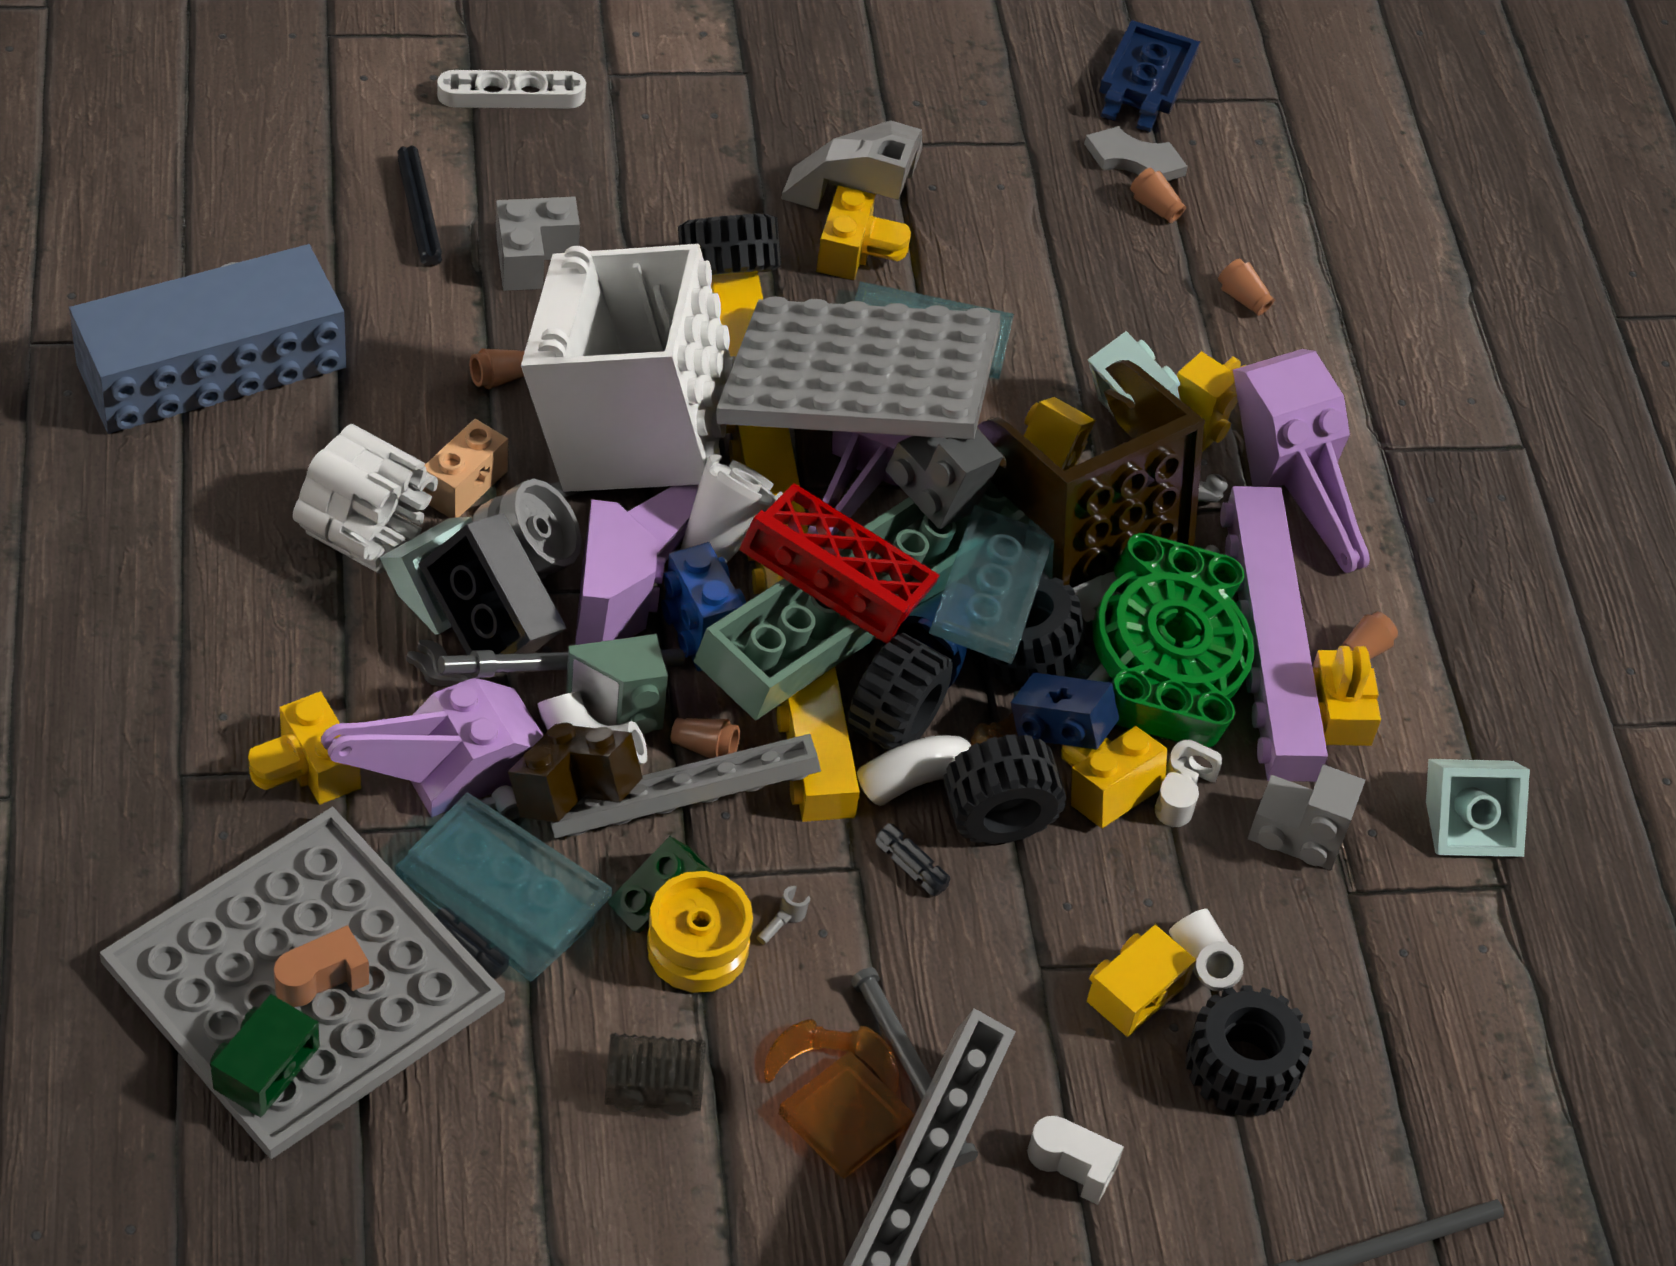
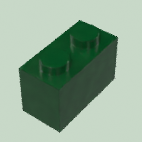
[210,994,320,1118]

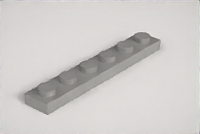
[551,734,821,838]

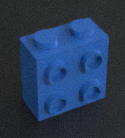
[661,542,746,671]

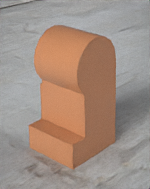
[274,925,369,1007]

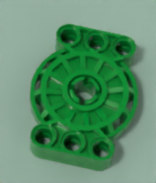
[1092,533,1254,748]

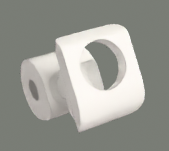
[1155,740,1222,827]

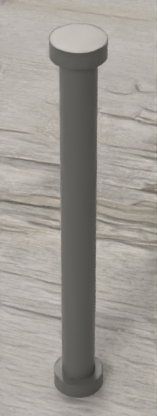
[851,967,978,1168]

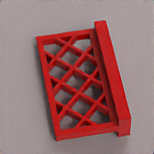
[739,483,940,644]

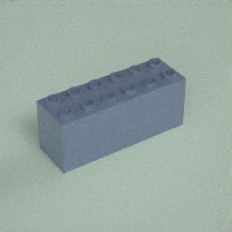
[69,244,346,434]

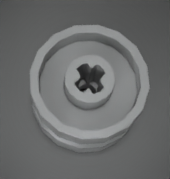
[472,479,582,580]

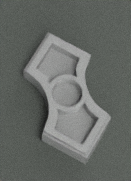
[1084,126,1188,181]

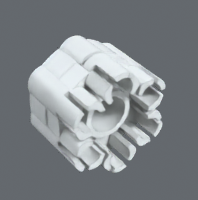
[293,424,438,574]

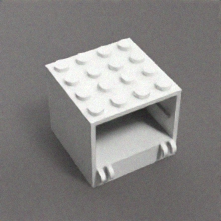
[521,244,736,492]

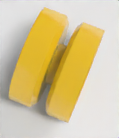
[647,871,753,993]

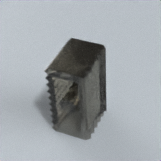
[604,1033,706,1116]

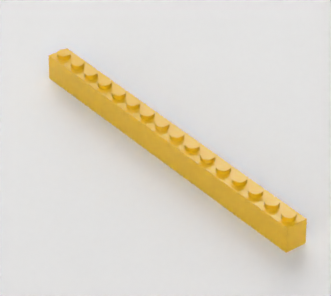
[711,272,860,822]

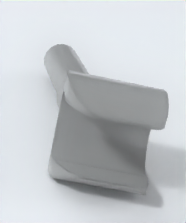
[456,785,520,821]
[757,886,810,945]

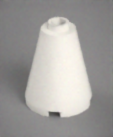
[680,454,783,563]

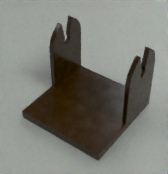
[977,360,1205,588]

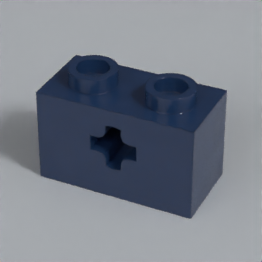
[1011,673,1119,750]

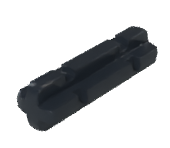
[875,823,951,896]
[434,907,509,979]

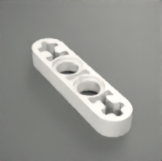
[437,70,586,109]

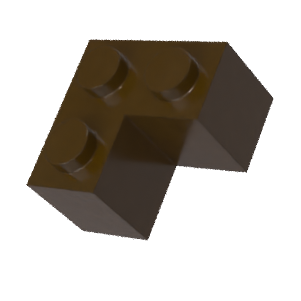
[508,723,643,822]

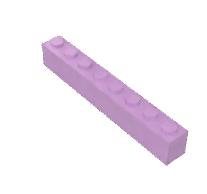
[1220,486,1328,782]

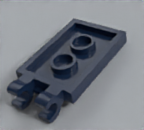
[1099,20,1200,132]

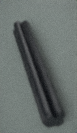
[397,145,442,266]

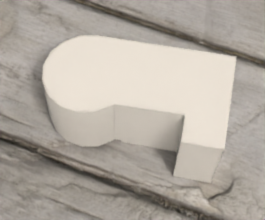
[1027,1116,1124,1205]

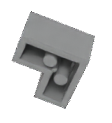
[496,197,580,291]
[1248,764,1365,871]

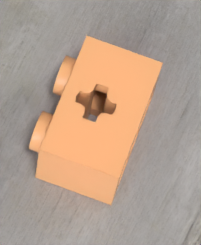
[423,419,508,518]

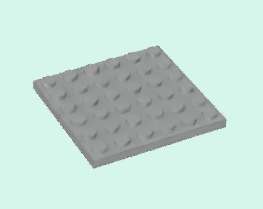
[716,297,1000,439]
[99,806,505,1160]

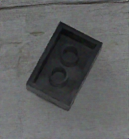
[418,513,567,679]

